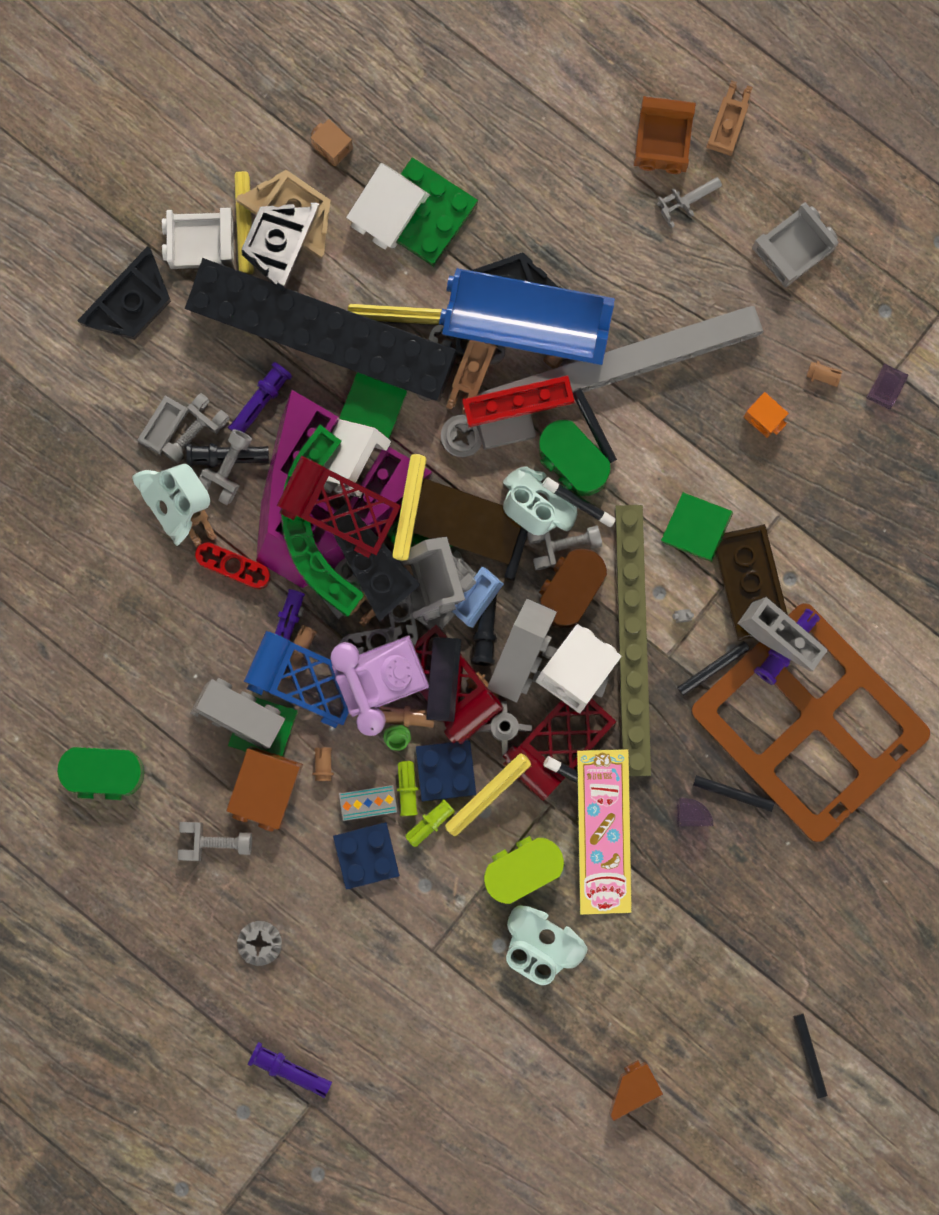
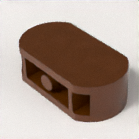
[539,549,607,629]

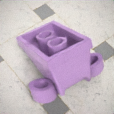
[330,635,429,736]

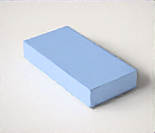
[452,567,504,628]

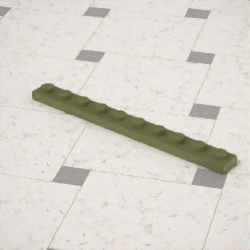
[615,505,651,777]

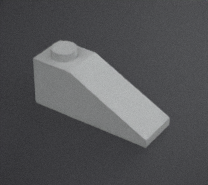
[738,597,827,672]

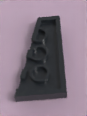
[327,503,420,621]

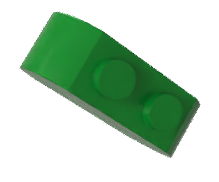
[539,420,610,496]
[57,747,145,800]

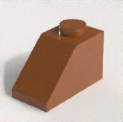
[609,1060,663,1121]

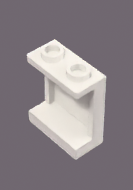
[346,163,430,250]
[162,208,234,269]
[323,419,391,498]
[535,624,621,713]

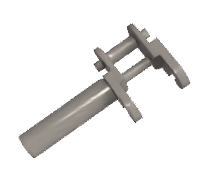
[657,177,722,228]

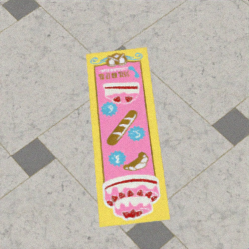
[577,750,631,915]

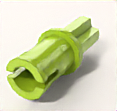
[397,761,418,816]
[405,799,455,847]

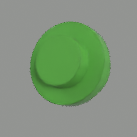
[383,725,411,751]

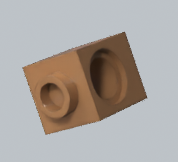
[310,119,353,167]

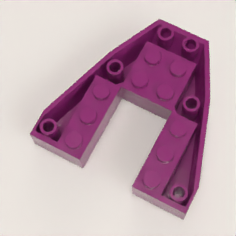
[256,390,432,588]

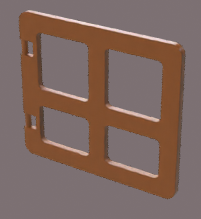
[692,603,930,842]

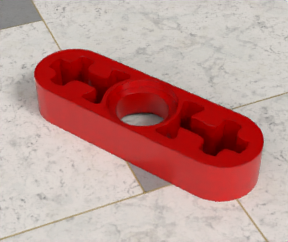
[195,543,271,590]

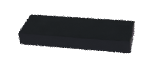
[426,637,461,722]

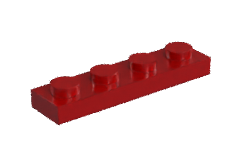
[462,375,575,428]

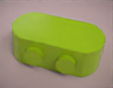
[484,836,564,904]

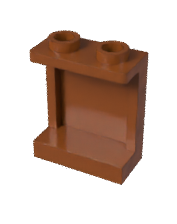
[634,96,696,174]
[226,746,303,831]

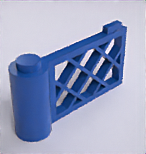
[244,631,349,728]

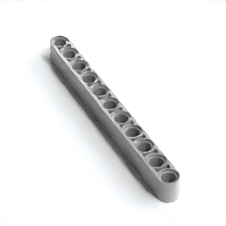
[480,306,764,395]

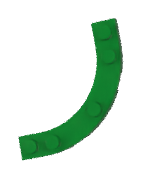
[281,425,365,617]

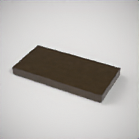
[413,479,521,564]
[716,524,788,641]

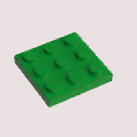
[396,157,478,267]

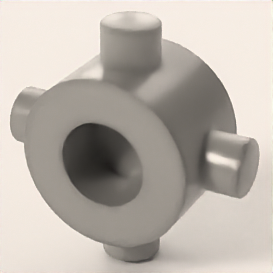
[672,609,694,623]

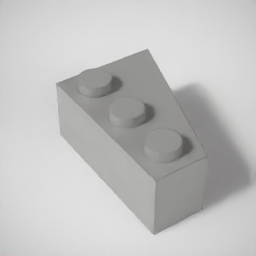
[487,599,557,702]
[190,678,285,750]

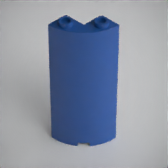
[439,268,615,365]

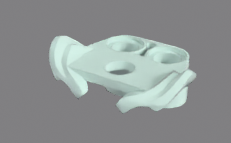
[132,464,210,546]
[503,467,577,536]
[506,905,588,985]

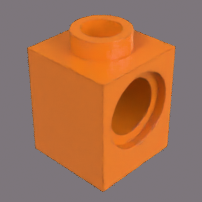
[744,392,789,438]

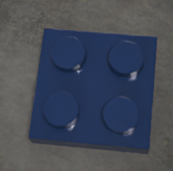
[416,740,476,802]
[333,822,400,890]

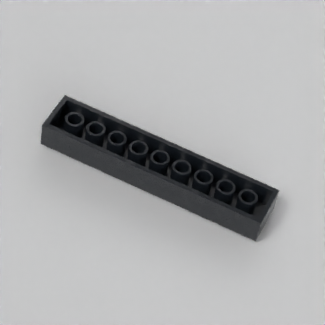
[185,258,458,402]

